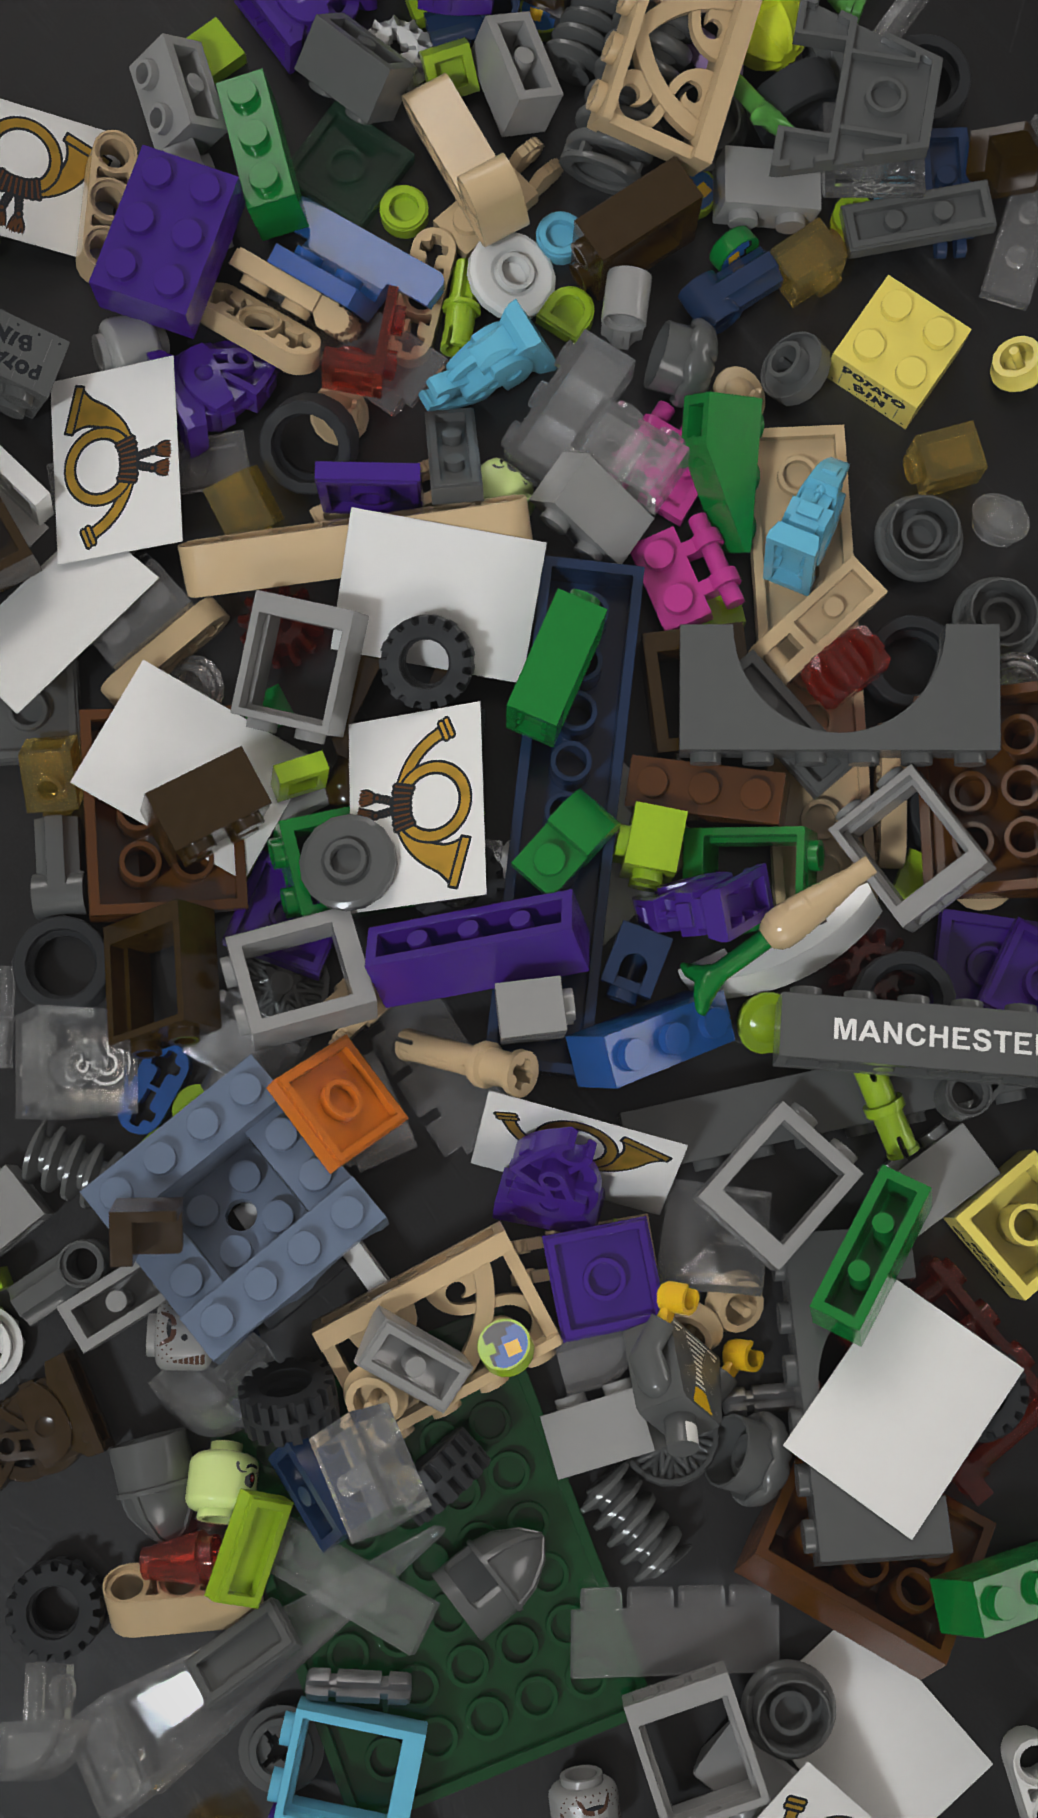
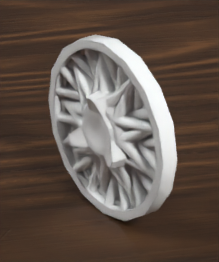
[467,232,556,319]

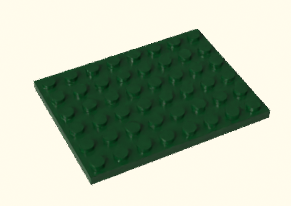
[205,1306,648,1814]

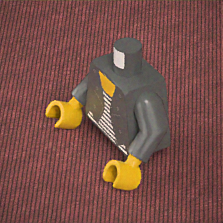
[623,1281,764,1457]

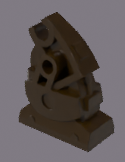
[0,1349,115,1492]

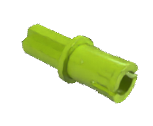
[440,258,481,358]

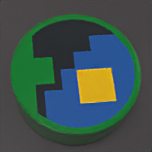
[709,226,759,272]

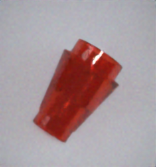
[139,1529,222,1586]

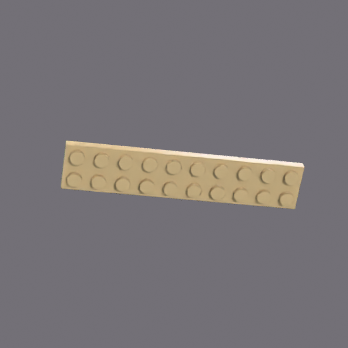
[750,424,880,923]

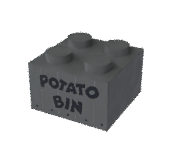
[0,309,70,419]

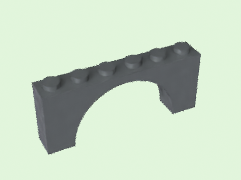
[679,624,1001,767]
[772,1229,954,1567]

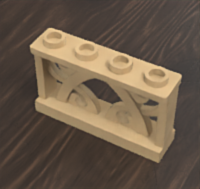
[586,0,763,177]
[312,1221,563,1446]

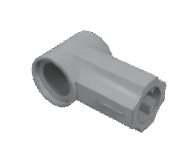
[601,265,652,350]

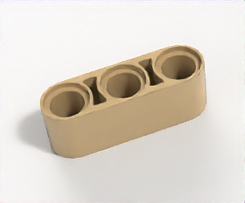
[76,130,138,283]
[102,1556,264,1638]

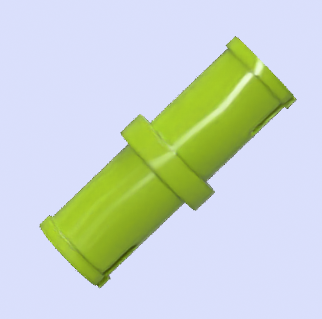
[853,1073,920,1161]

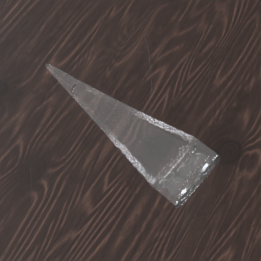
[62,1526,446,1818]

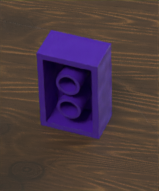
[89,145,245,339]

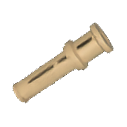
[395,1028,539,1098]

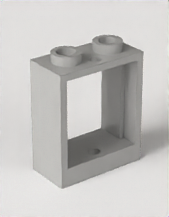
[230,590,369,744]
[828,764,997,932]
[219,909,378,1051]
[692,1101,864,1271]
[622,1660,771,1818]

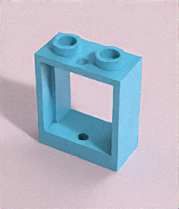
[267,1696,428,1818]

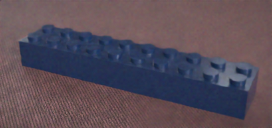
[486,555,645,1079]

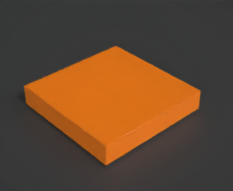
[266,1034,409,1174]

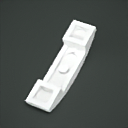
[678,882,882,998]

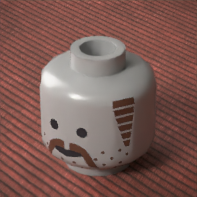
[146,1300,212,1371]
[548,1765,621,1818]

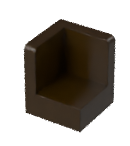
[966,121,1038,199]
[109,1197,184,1267]

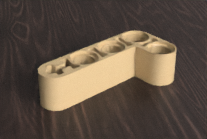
[401,73,530,247]

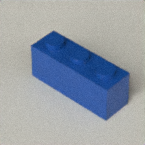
[565,990,735,1089]

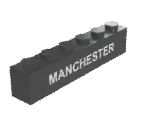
[772,986,1038,1088]

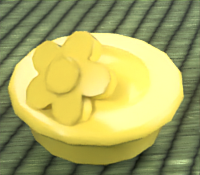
[990,336,1038,392]

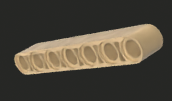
[178,494,533,598]

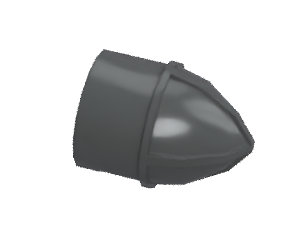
[108,1427,193,1548]
[431,1527,546,1641]

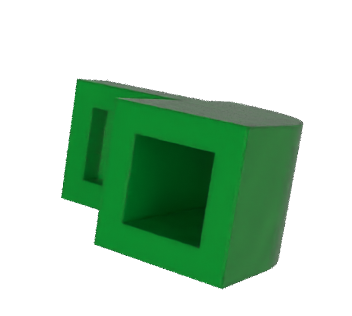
[511,788,621,894]

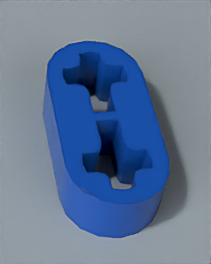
[117,1045,193,1135]

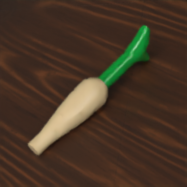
[680,855,878,1016]

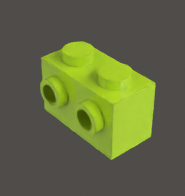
[612,801,688,892]

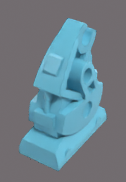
[418,299,560,411]
[763,457,850,596]

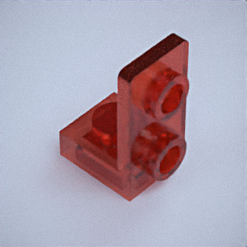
[322,285,407,399]

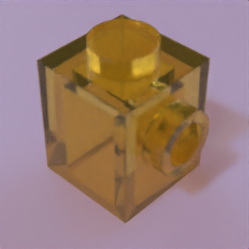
[770,217,848,308]
[903,420,988,495]
[203,465,285,535]
[18,735,83,816]

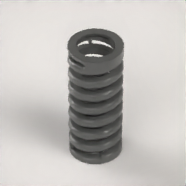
[559,0,706,195]

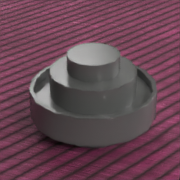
[760,331,831,406]

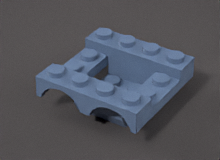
[80,1054,389,1365]

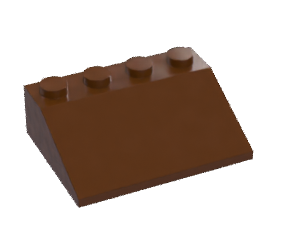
[913,681,1038,899]
[79,705,248,924]
[734,1454,996,1680]

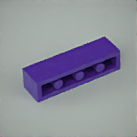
[364,889,590,1008]

